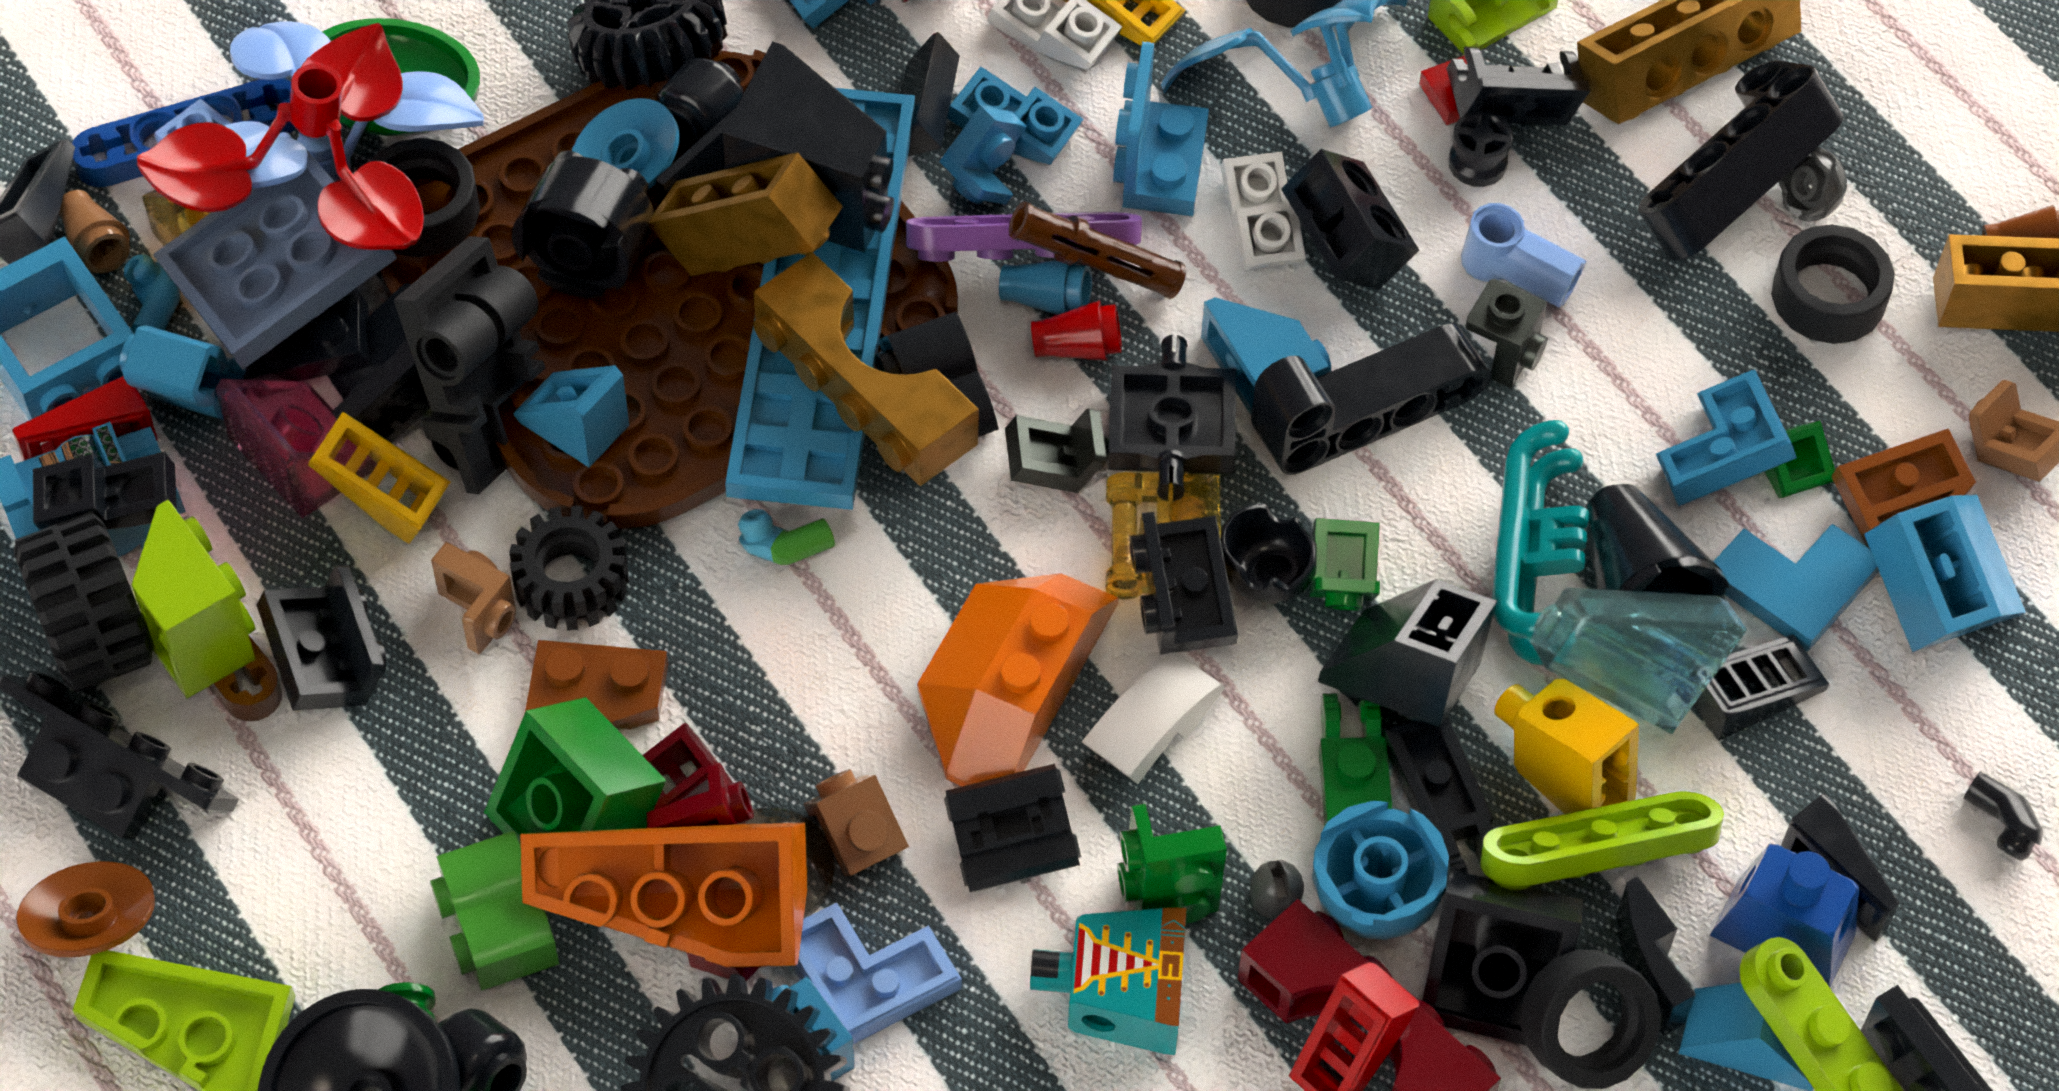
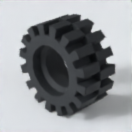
[509,506,629,631]

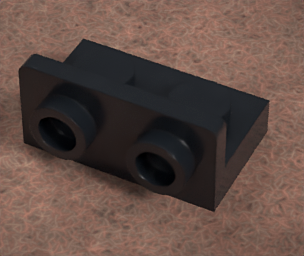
[244,288,369,393]

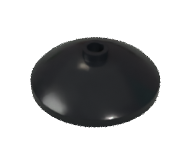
[258,989,460,1091]

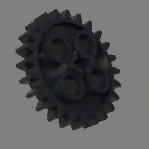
[621,974,850,1091]

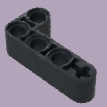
[1638,60,1844,260]
[1251,323,1492,475]

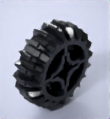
[567,0,728,90]

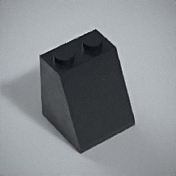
[723,41,894,253]

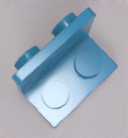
[1113,41,1209,216]

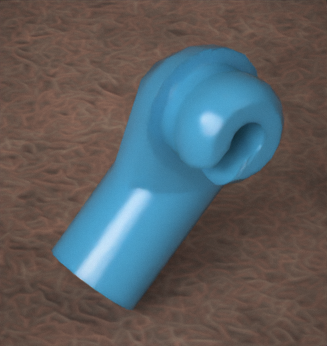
[124,254,180,335]

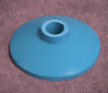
[572,98,679,190]

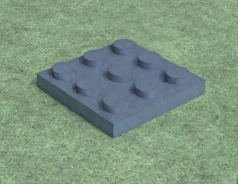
[153,149,397,369]

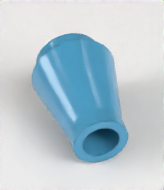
[999,260,1092,315]

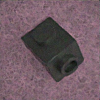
[1465,279,1548,388]
[1005,408,1109,493]

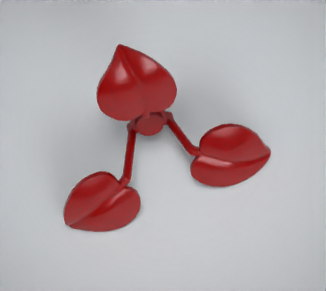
[137,23,424,250]

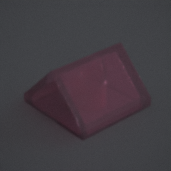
[215,379,377,519]

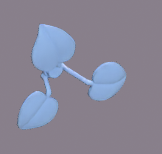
[224,21,484,188]

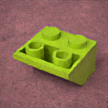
[131,499,256,699]

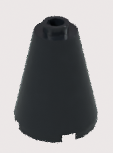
[1585,484,1729,659]

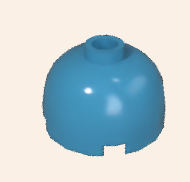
[1312,801,1449,940]

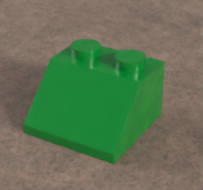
[484,697,666,846]

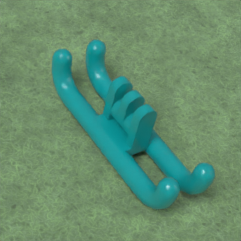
[1491,420,1589,666]

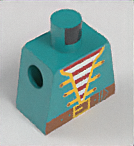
[1030,907,1187,1055]

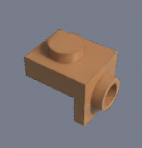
[1969,380,2059,482]
[431,542,516,654]
[803,769,909,876]

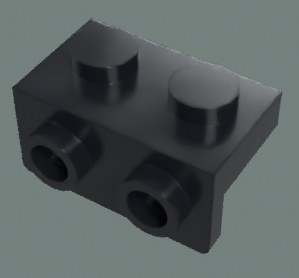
[1129,512,1238,655]
[256,565,386,711]
[1861,985,1993,1091]

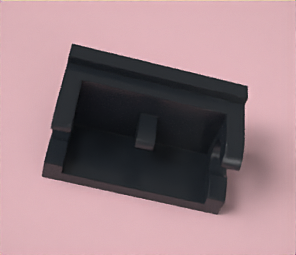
[1446,46,1591,125]

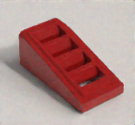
[12,376,158,461]
[1288,962,1419,1091]

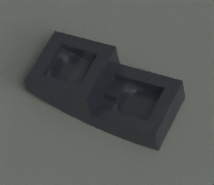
[33,451,177,530]
[1617,876,1696,1036]

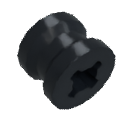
[1448,111,1513,187]

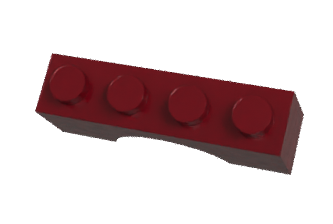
[1237,899,1501,1091]

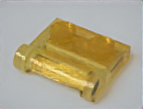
[1105,472,1221,600]

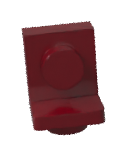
[647,762,754,828]

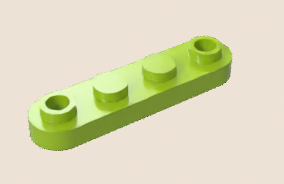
[1480,791,1724,890]
[1740,937,1904,1091]

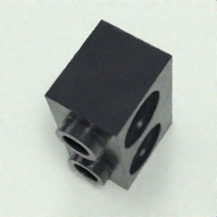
[1281,149,1419,290]

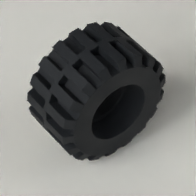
[14,511,153,693]

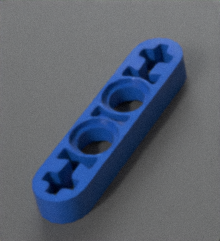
[72,78,296,187]

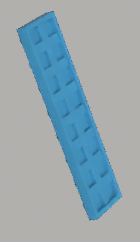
[725,88,915,510]

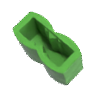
[430,831,559,991]

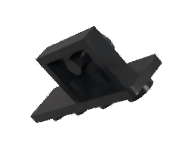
[0,671,239,839]

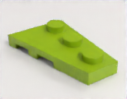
[72,950,296,1091]

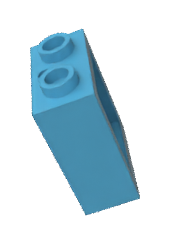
[0,236,134,420]

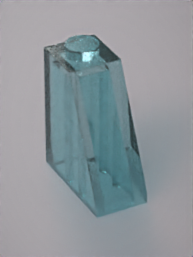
[1530,587,1747,734]

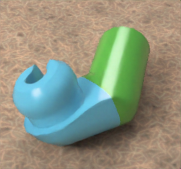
[738,509,835,565]

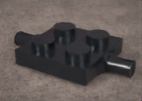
[1108,335,1236,502]

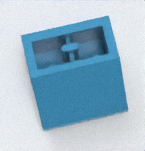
[1864,495,2026,653]

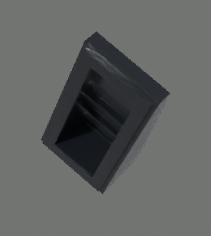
[0,139,75,264]
[1683,634,1829,741]
[1781,793,1900,942]

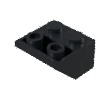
[1318,579,1497,727]

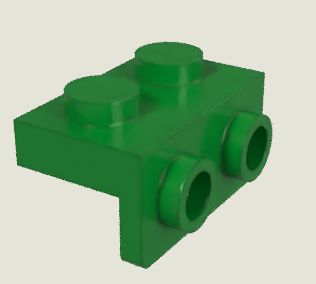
[1117,804,1227,923]

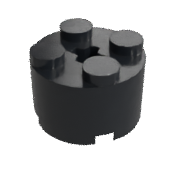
[512,151,654,298]

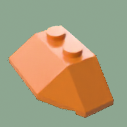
[917,573,1119,786]

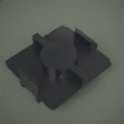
[944,763,1082,893]

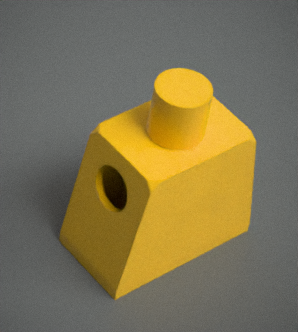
[1494,678,1639,814]

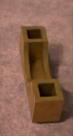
[753,252,979,487]

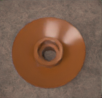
[16,861,155,958]

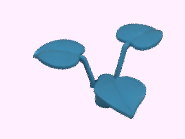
[1161,0,1408,128]

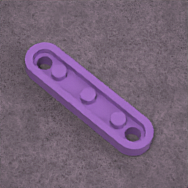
[906,212,1142,262]

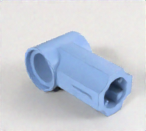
[1461,203,1587,308]

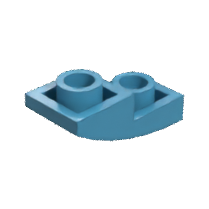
[947,66,1084,165]

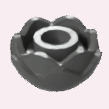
[1778,147,1847,222]

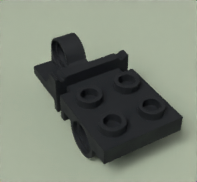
[394,236,545,495]

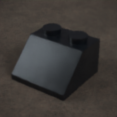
[1422,870,1583,1045]

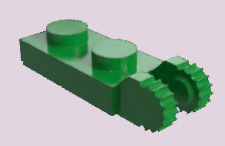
[1318,693,1393,825]

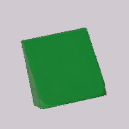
[1764,420,1835,498]

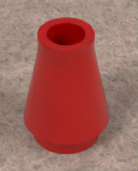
[1031,300,1122,361]

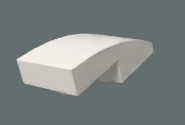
[987,0,1122,70]
[1220,152,1306,269]
[1082,652,1225,784]

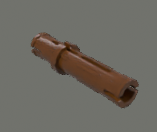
[1008,201,1186,299]

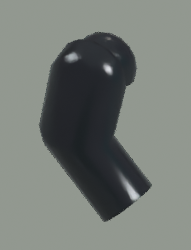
[1963,771,2044,861]

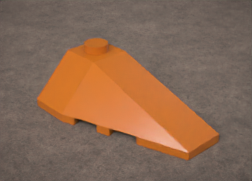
[520,823,807,967]

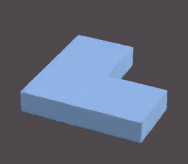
[792,902,962,1044]

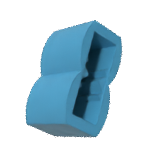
[120,325,246,420]

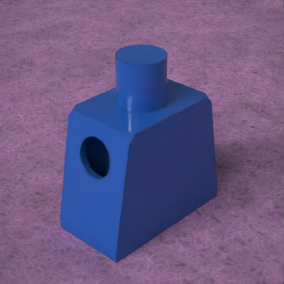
[1710,844,1859,987]

